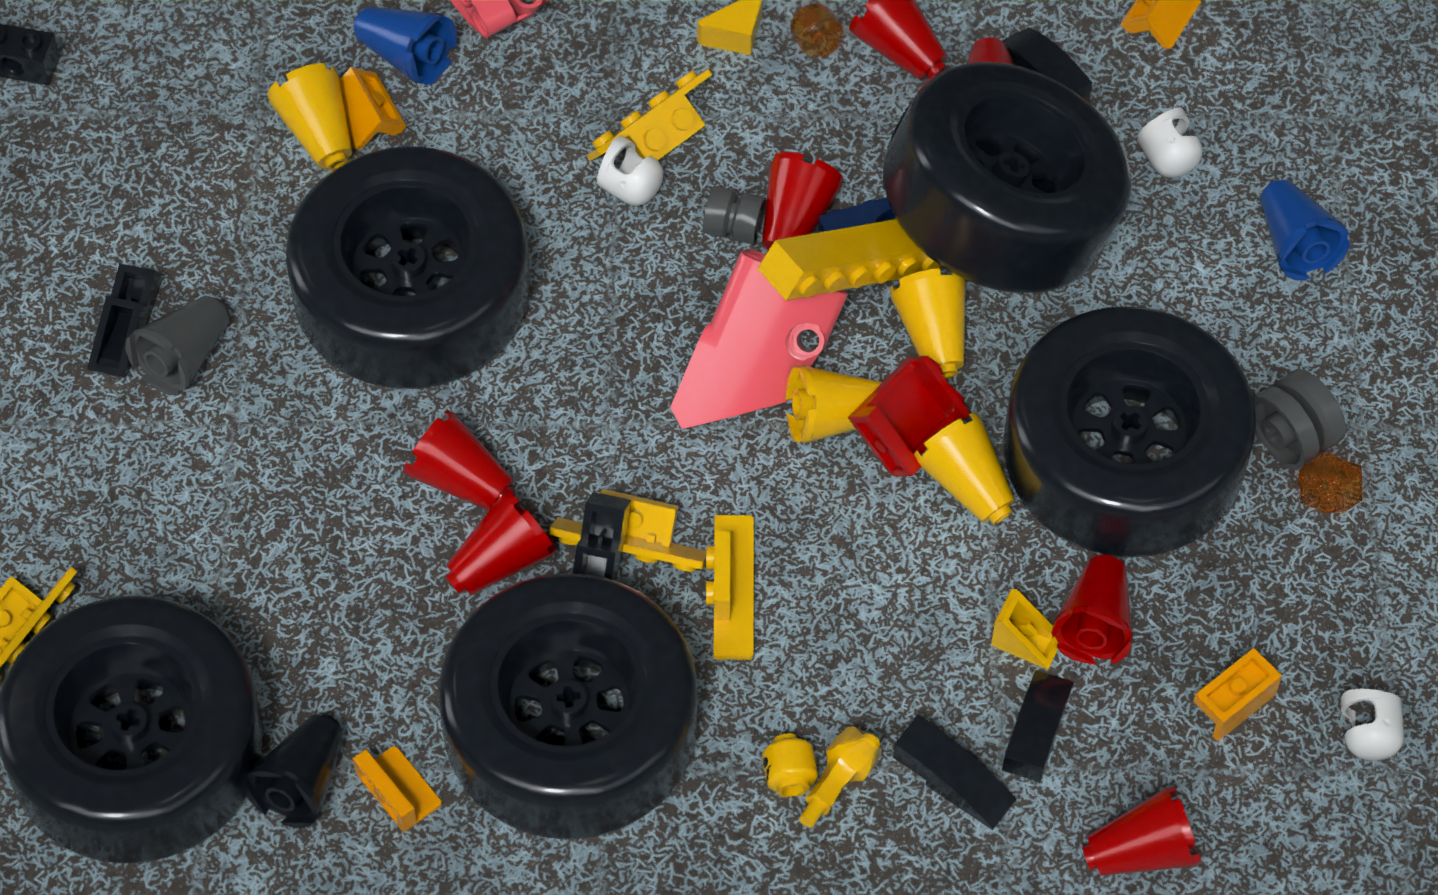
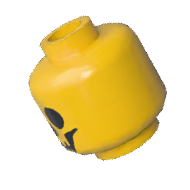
[761,733,818,797]

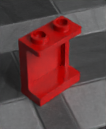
[848,356,970,477]

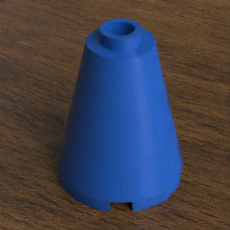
[353,6,457,85]
[1260,180,1350,281]

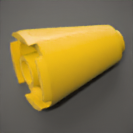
[267,63,352,171]
[890,268,966,379]
[785,365,882,443]
[914,412,1015,525]

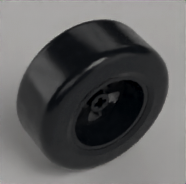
[883,62,1131,293]
[286,146,530,389]
[1003,306,1256,557]
[439,573,698,840]
[0,596,264,863]

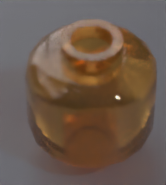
[790,3,843,58]

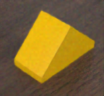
[697,0,763,55]
[991,589,1058,670]

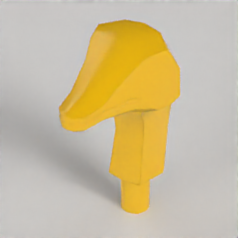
[799,726,882,828]

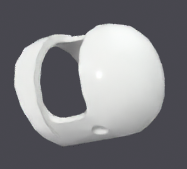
[1137,107,1203,178]
[597,136,663,206]
[1340,689,1404,761]

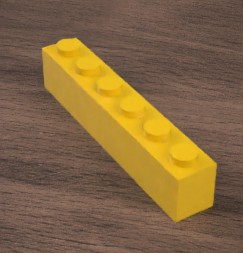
[757,219,941,301]

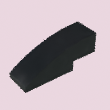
[1001,27,1092,101]
[87,263,162,378]
[573,492,631,581]
[1002,670,1074,783]
[893,714,1016,830]

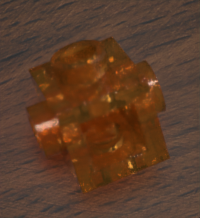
[1298,453,1363,514]

